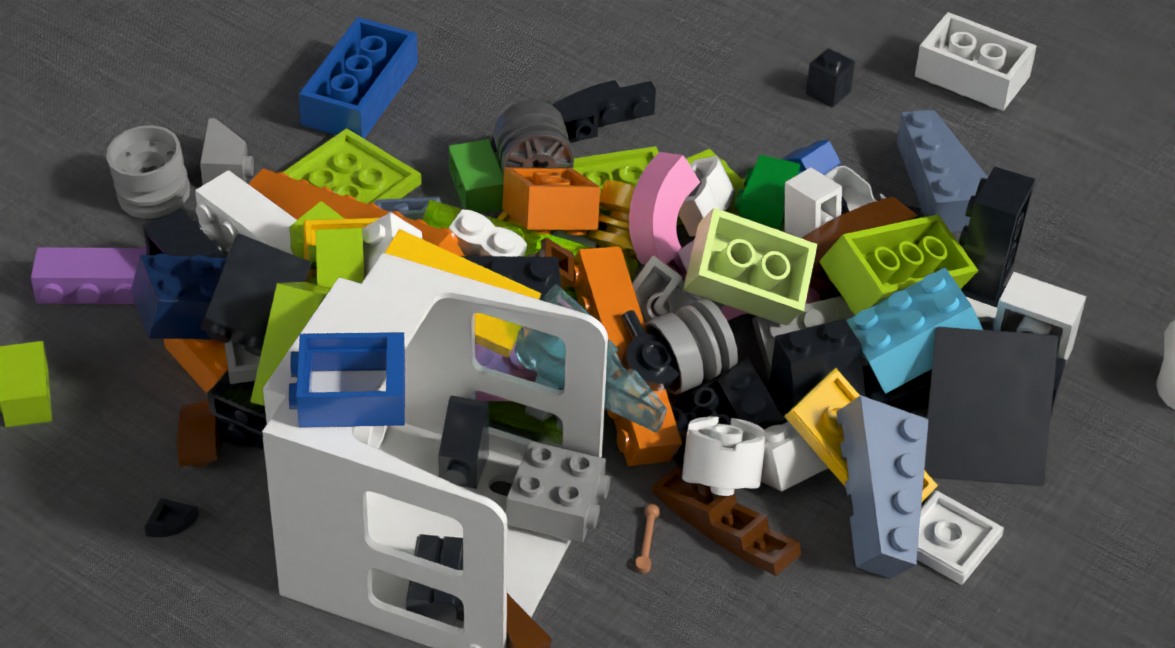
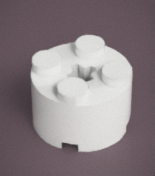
[682,417,765,496]

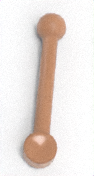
[635,504,660,574]

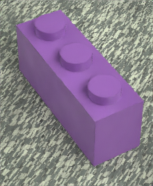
[31,247,147,304]

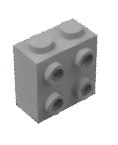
[506,441,611,543]

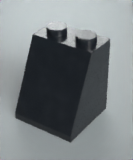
[200,233,312,357]
[769,318,865,415]

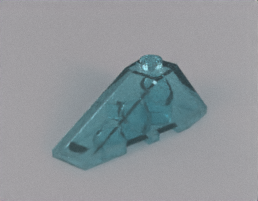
[514,284,667,433]

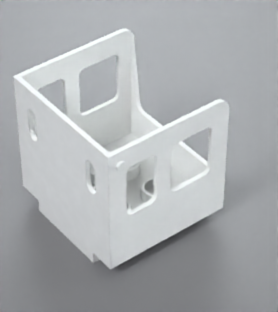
[262,253,608,648]

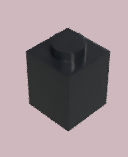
[806,48,855,108]

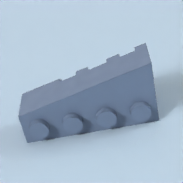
[897,110,988,232]
[836,395,928,579]

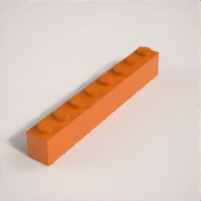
[248,168,465,256]

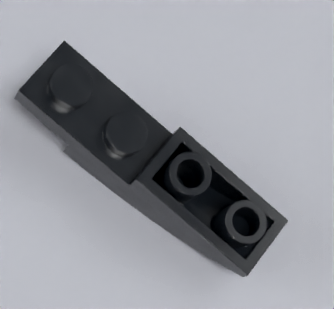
[552,80,656,143]

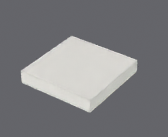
[917,490,1004,585]

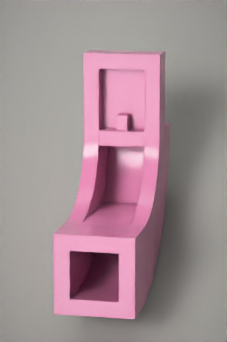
[629,152,700,282]

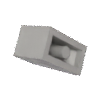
[200,118,254,185]

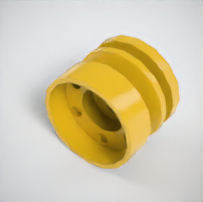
[586,180,638,260]

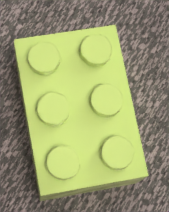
[683,208,817,326]

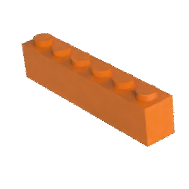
[570,246,682,466]

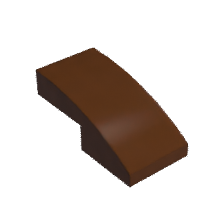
[177,401,222,467]

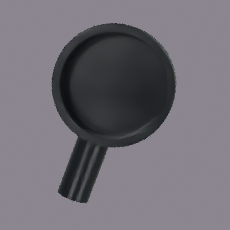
[621,310,680,391]

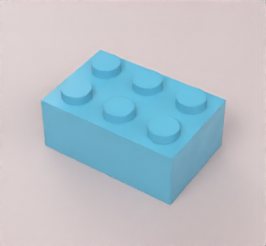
[846,268,983,394]

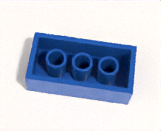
[299,17,418,139]

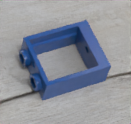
[289,332,405,427]

